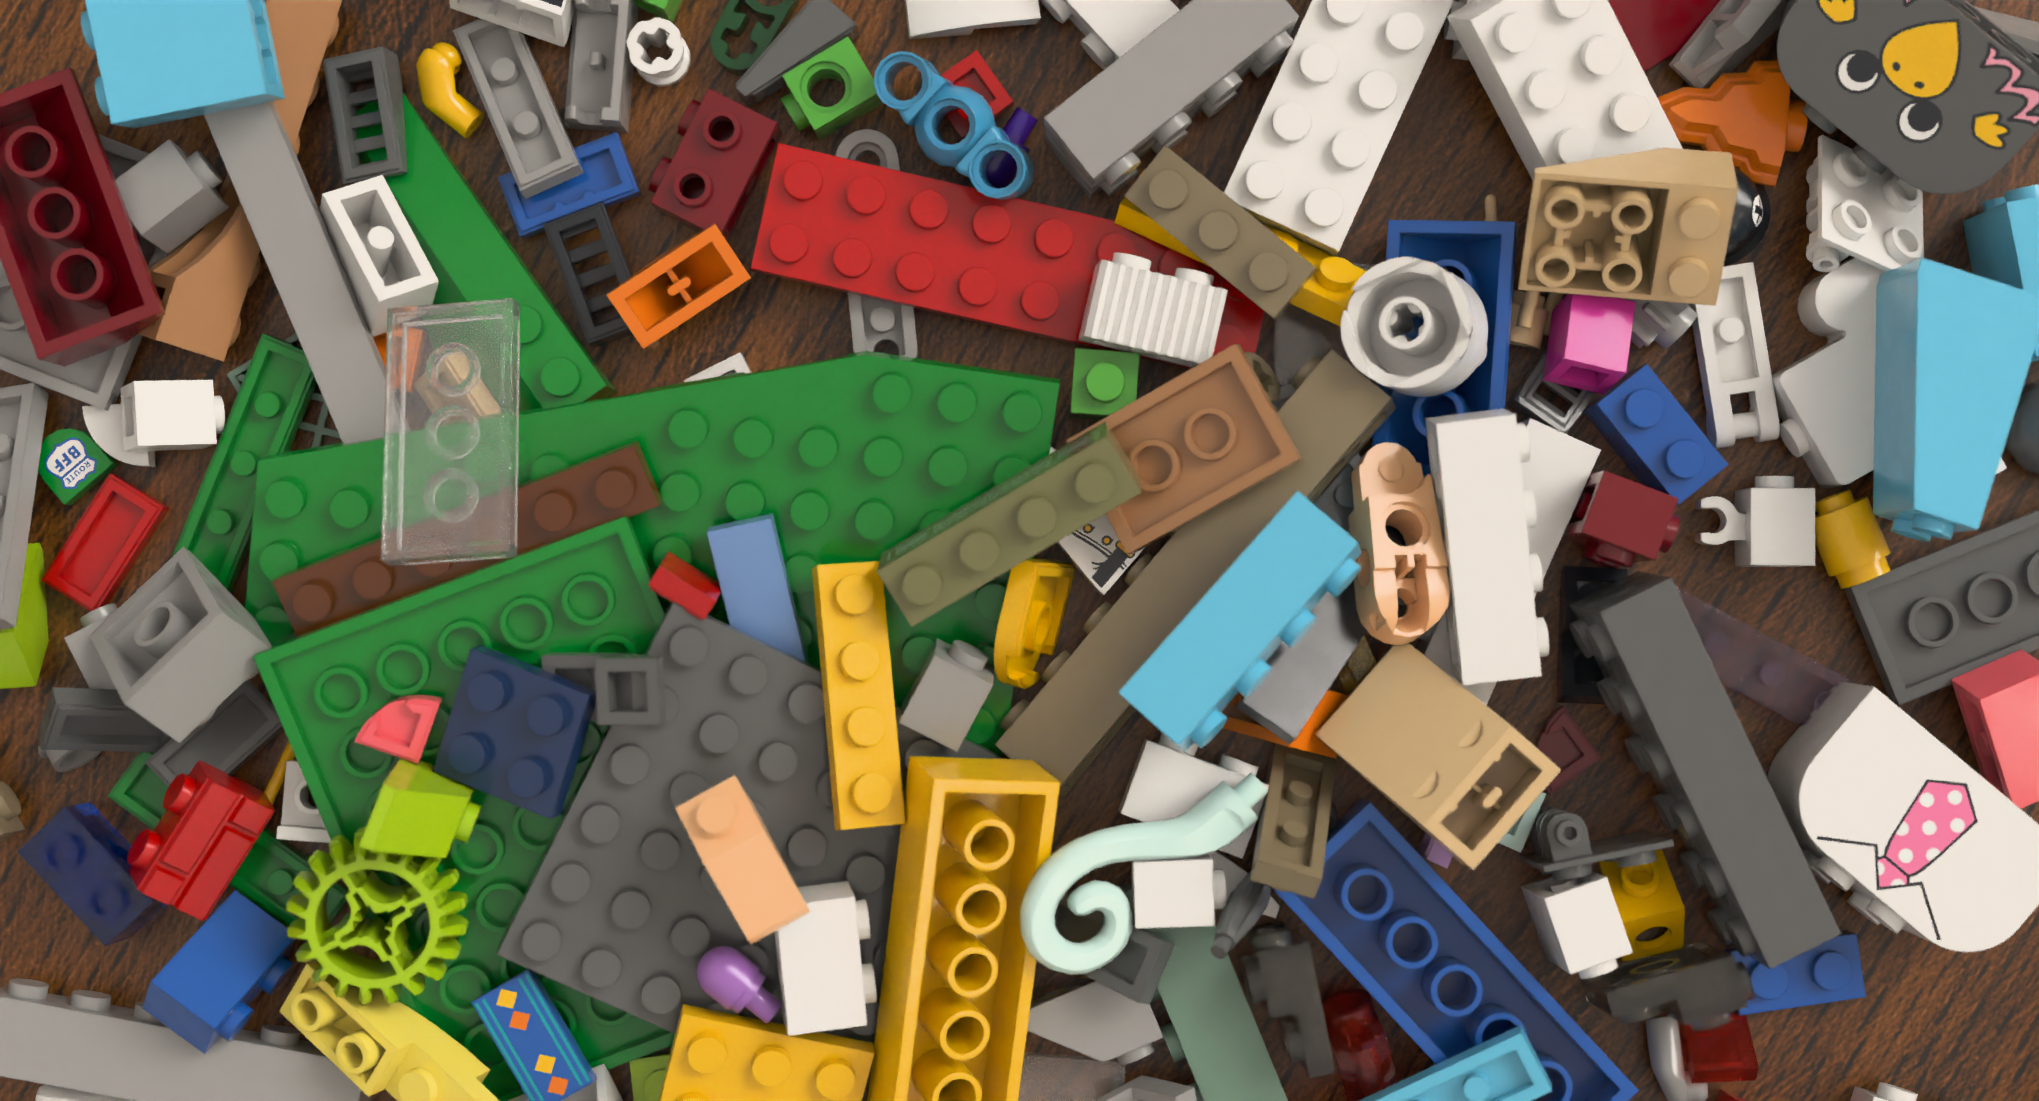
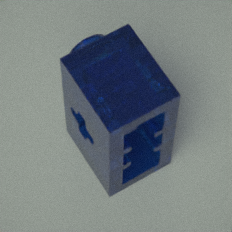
[17,802,166,946]

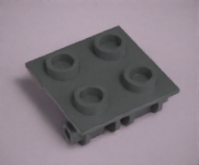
[1520,806,1674,880]

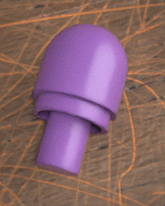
[696,946,782,1024]

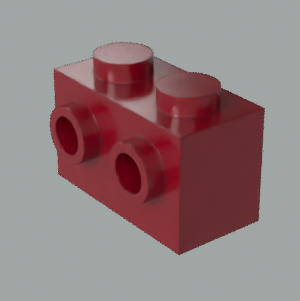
[649,88,782,242]
[1562,470,1680,570]

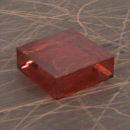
[1679,1014,1759,1083]

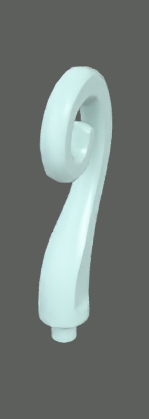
[1020,773,1268,975]

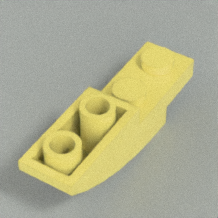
[279,960,500,1101]

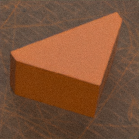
[607,223,751,349]

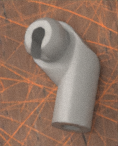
[1645,1017,1708,1101]

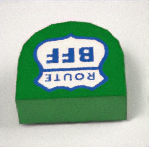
[38,428,120,506]

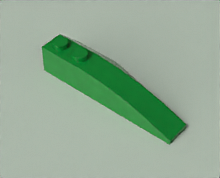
[357,92,617,414]

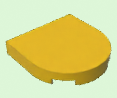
[994,558,1075,689]

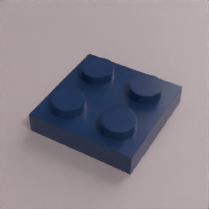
[433,645,596,819]

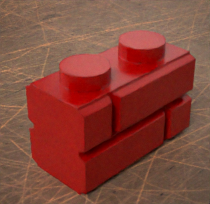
[127,761,275,921]

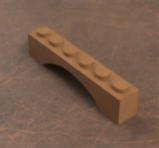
[138,0,342,362]

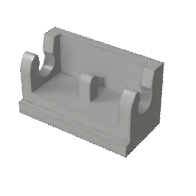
[564,0,639,133]

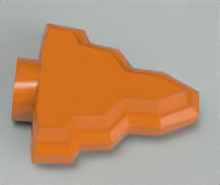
[1657,61,1808,188]

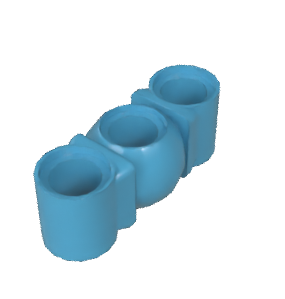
[874,51,1035,200]

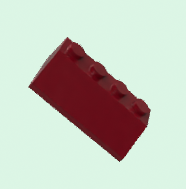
[0,67,165,367]

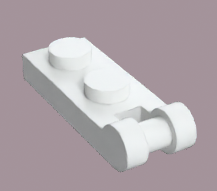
[1689,262,1780,449]

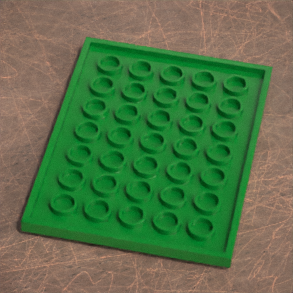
[253,515,675,1101]

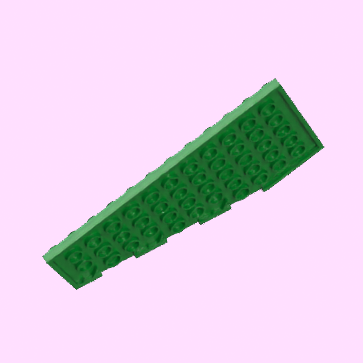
[245,351,1060,756]

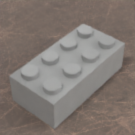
[1043,0,1299,198]

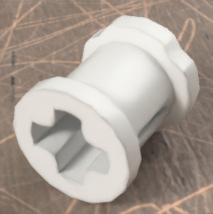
[626,17,691,87]

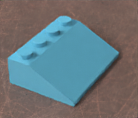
[1118,491,1361,752]

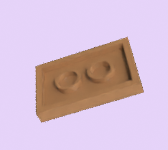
[1066,343,1303,555]

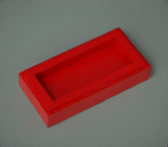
[41,473,170,612]

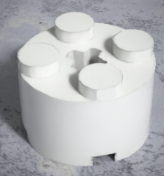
[1340,257,1488,397]

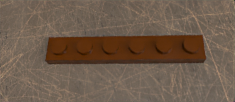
[272,440,663,636]

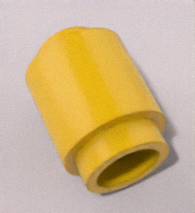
[1815,489,1891,589]

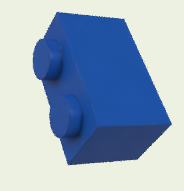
[1583,364,1729,505]
[142,890,296,1054]

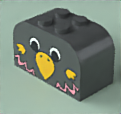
[1777,0,2039,194]

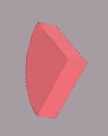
[355,695,443,764]

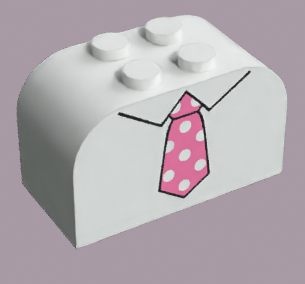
[1767,681,2039,952]

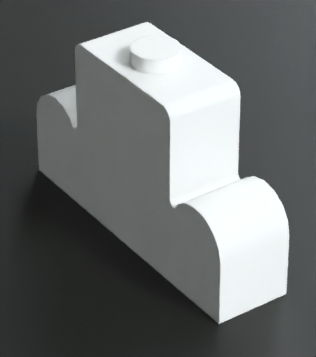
[1772,257,2007,488]

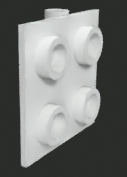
[1806,135,1924,272]

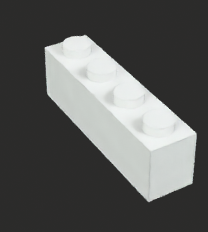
[1425,408,1549,686]

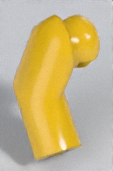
[416,42,485,138]

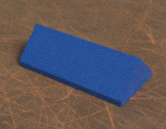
[1372,220,1518,477]

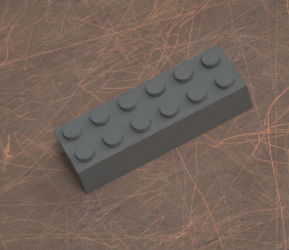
[1570,571,1841,969]

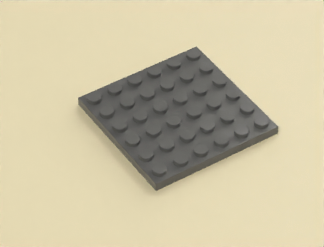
[497,602,1008,1070]

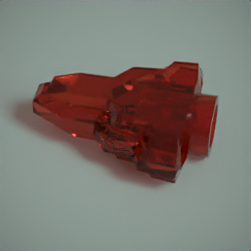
[1317,989,1397,1101]

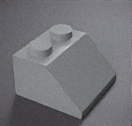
[89,546,272,743]

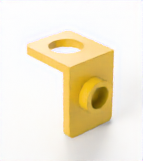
[1597,849,1685,961]

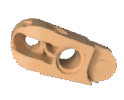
[1348,442,1450,645]

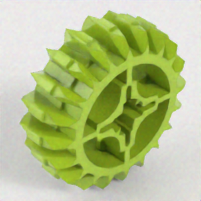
[286,827,469,1005]

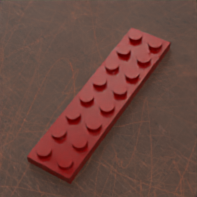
[751,143,1265,370]

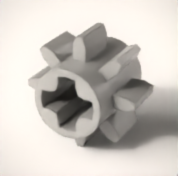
[1621,298,1698,349]

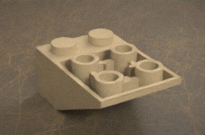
[1518,148,1738,306]
[1315,643,1561,870]

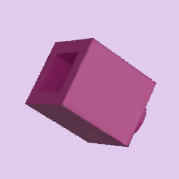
[1543,294,1635,395]

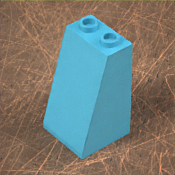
[1873,258,2039,542]

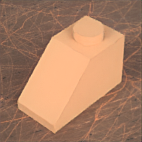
[676,775,810,944]

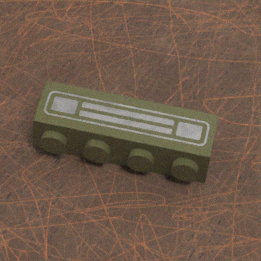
[877,421,1141,627]

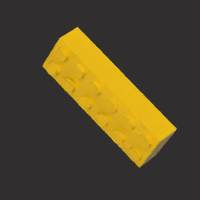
[867,756,1060,1101]

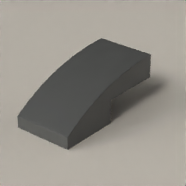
[541,652,665,725]

